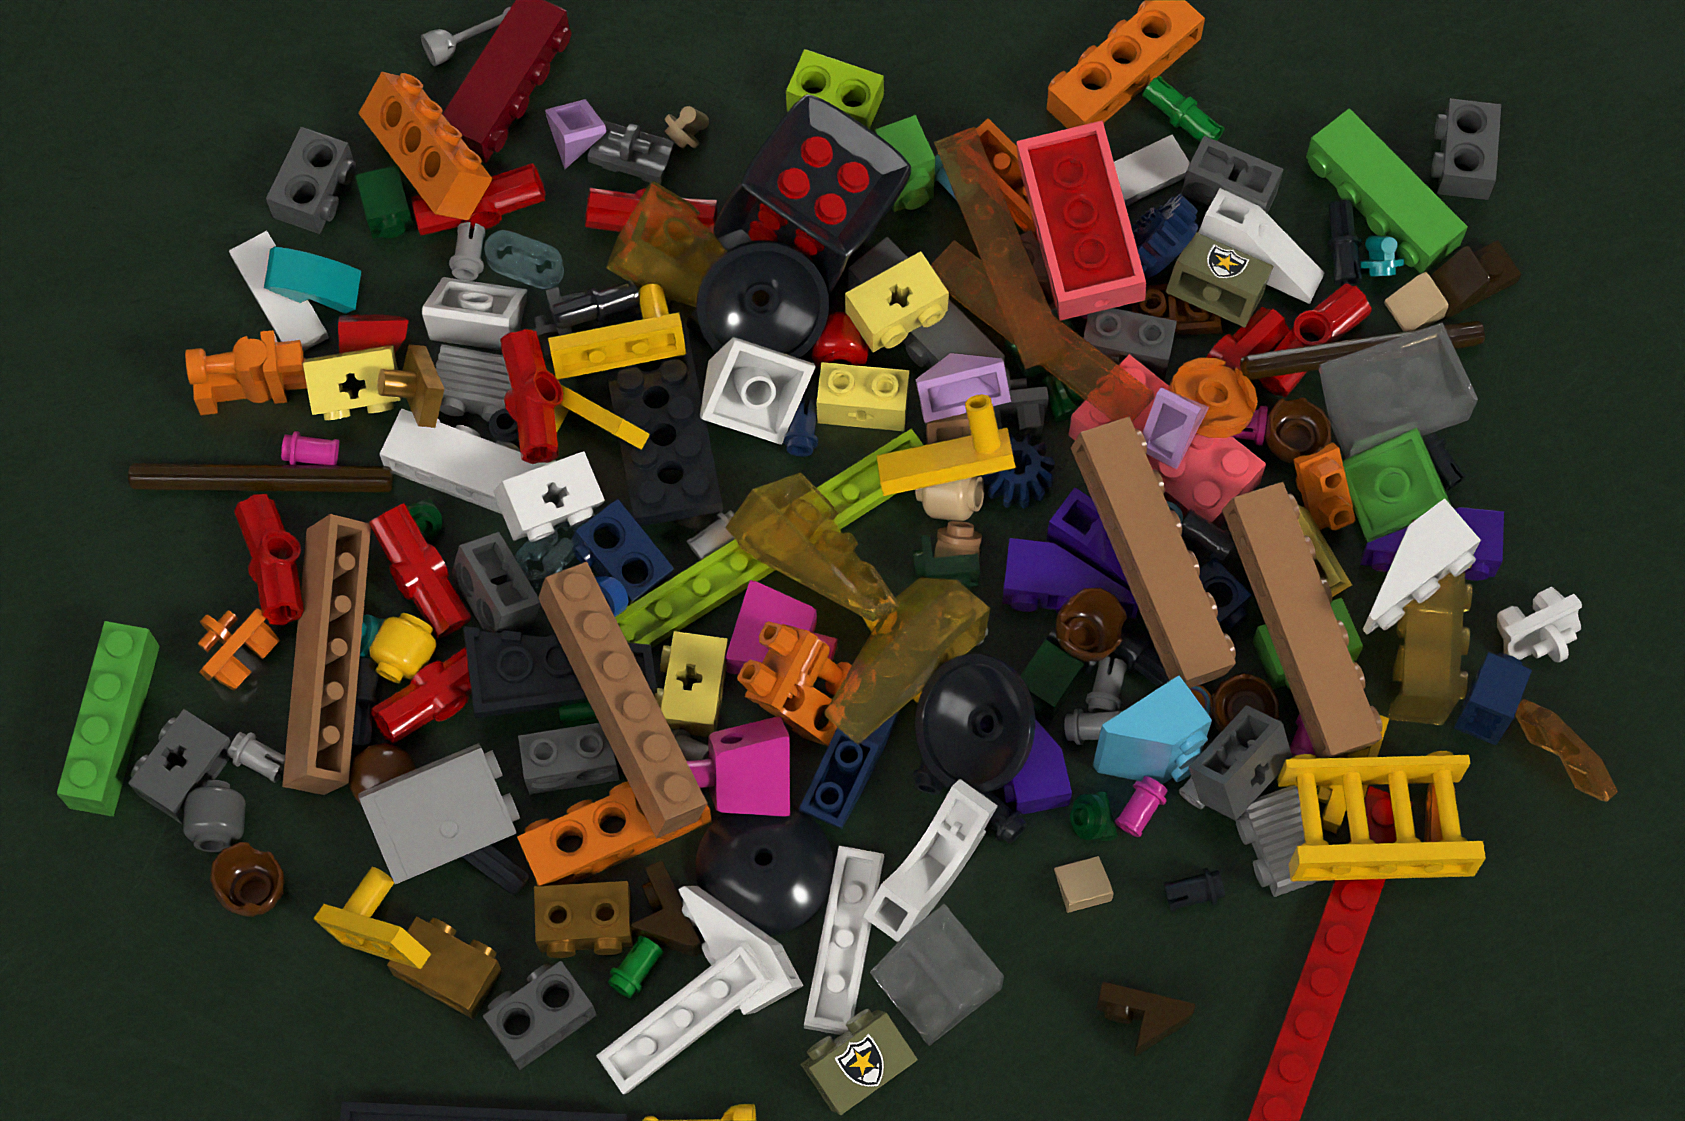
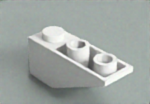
[1198,188,1325,304]
[1363,498,1481,634]
[678,886,803,1015]

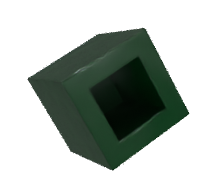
[355,165,415,239]
[1020,639,1084,721]

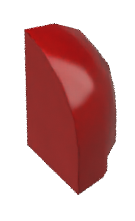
[338,315,409,353]

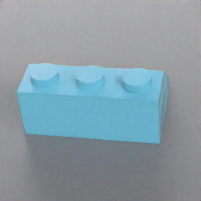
[1092,675,1212,784]

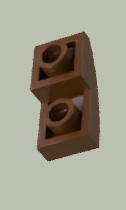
[1132,284,1223,335]

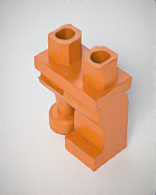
[185,330,307,415]
[737,621,862,746]

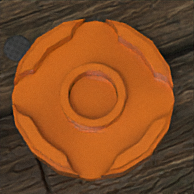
[1169,358,1258,438]

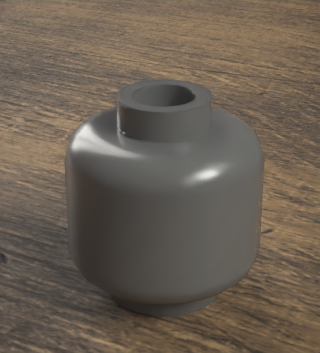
[183,780,246,852]

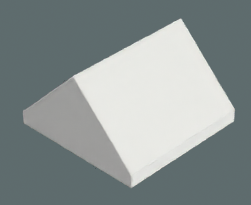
[422,277,527,351]
[700,337,815,445]

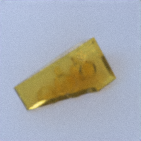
[606,181,768,307]
[725,472,900,622]
[825,577,990,745]

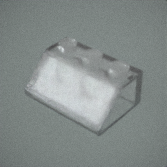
[1319,323,1478,459]

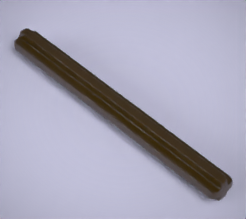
[1240,321,1485,380]
[128,463,393,492]

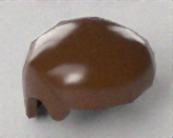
[1264,397,1331,464]
[1056,588,1127,662]
[1210,673,1279,733]
[349,743,417,806]
[210,842,285,917]

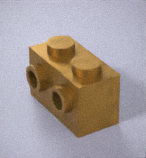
[534,881,633,958]
[387,916,502,1020]

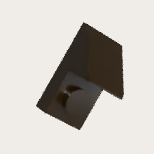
[1430,240,1521,320]
[630,860,703,957]
[1096,982,1195,1056]

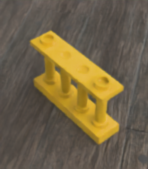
[1277,751,1486,881]

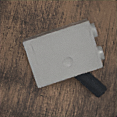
[358,743,530,895]

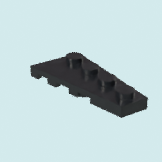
[463,627,657,719]

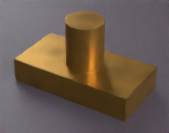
[377,345,445,428]

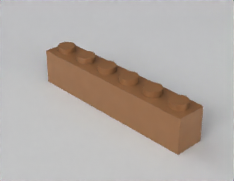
[1071,416,1236,688]
[1222,482,1382,758]
[282,514,371,795]
[538,562,707,839]

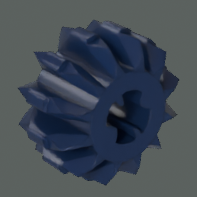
[980,432,1055,510]

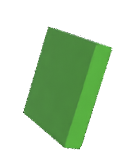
[1342,428,1451,542]

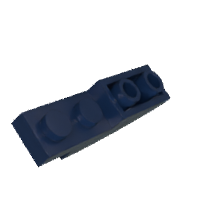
[799,650,918,829]

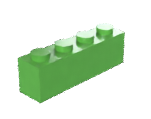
[1306,108,1468,274]
[57,621,160,817]

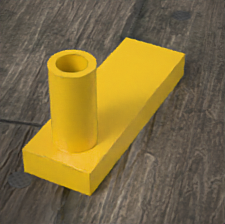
[548,284,686,380]
[554,385,650,450]
[877,394,1016,496]
[313,867,431,969]

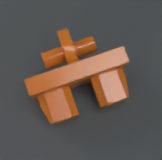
[1293,443,1355,531]
[198,608,280,690]

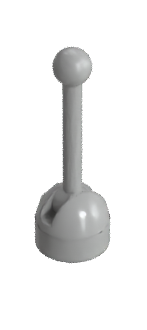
[421,7,511,66]

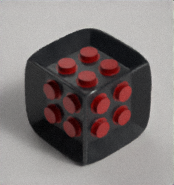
[714,94,911,297]

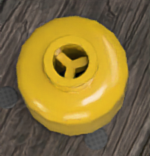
[369,613,436,683]

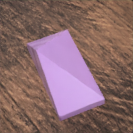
[545,99,606,170]
[915,353,1011,423]
[1142,388,1209,469]

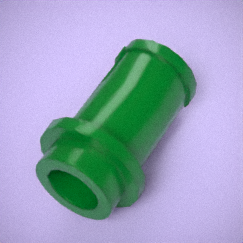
[608,935,664,998]

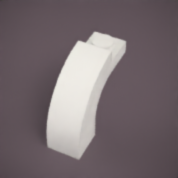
[863,779,998,944]

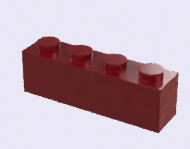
[442,0,571,164]

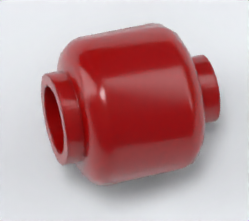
[811,312,868,370]

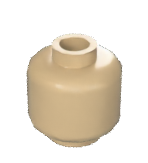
[915,476,984,521]

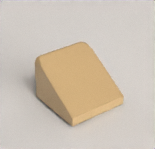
[1384,272,1448,332]
[1054,856,1114,913]

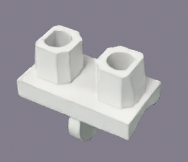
[1497,587,1582,663]

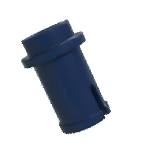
[783,397,818,457]

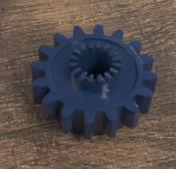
[1131,194,1198,279]

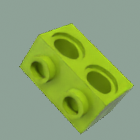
[786,49,884,129]

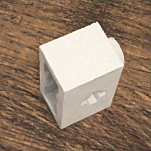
[493,451,605,542]

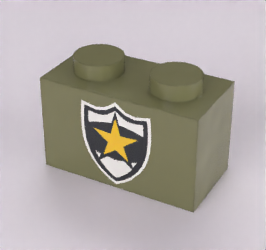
[1165,232,1274,327]
[801,1009,918,1115]

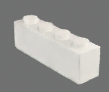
[380,408,559,514]

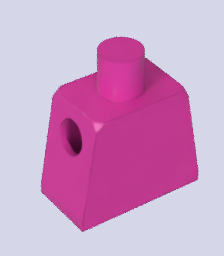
[725,580,838,675]
[687,717,790,816]

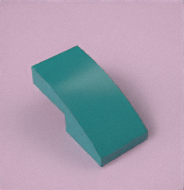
[264,246,361,314]

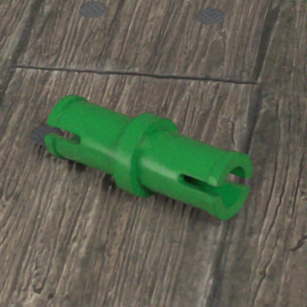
[1142,75,1225,142]

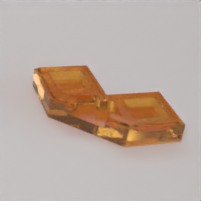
[1515,699,1618,802]

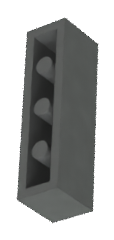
[847,237,1005,369]

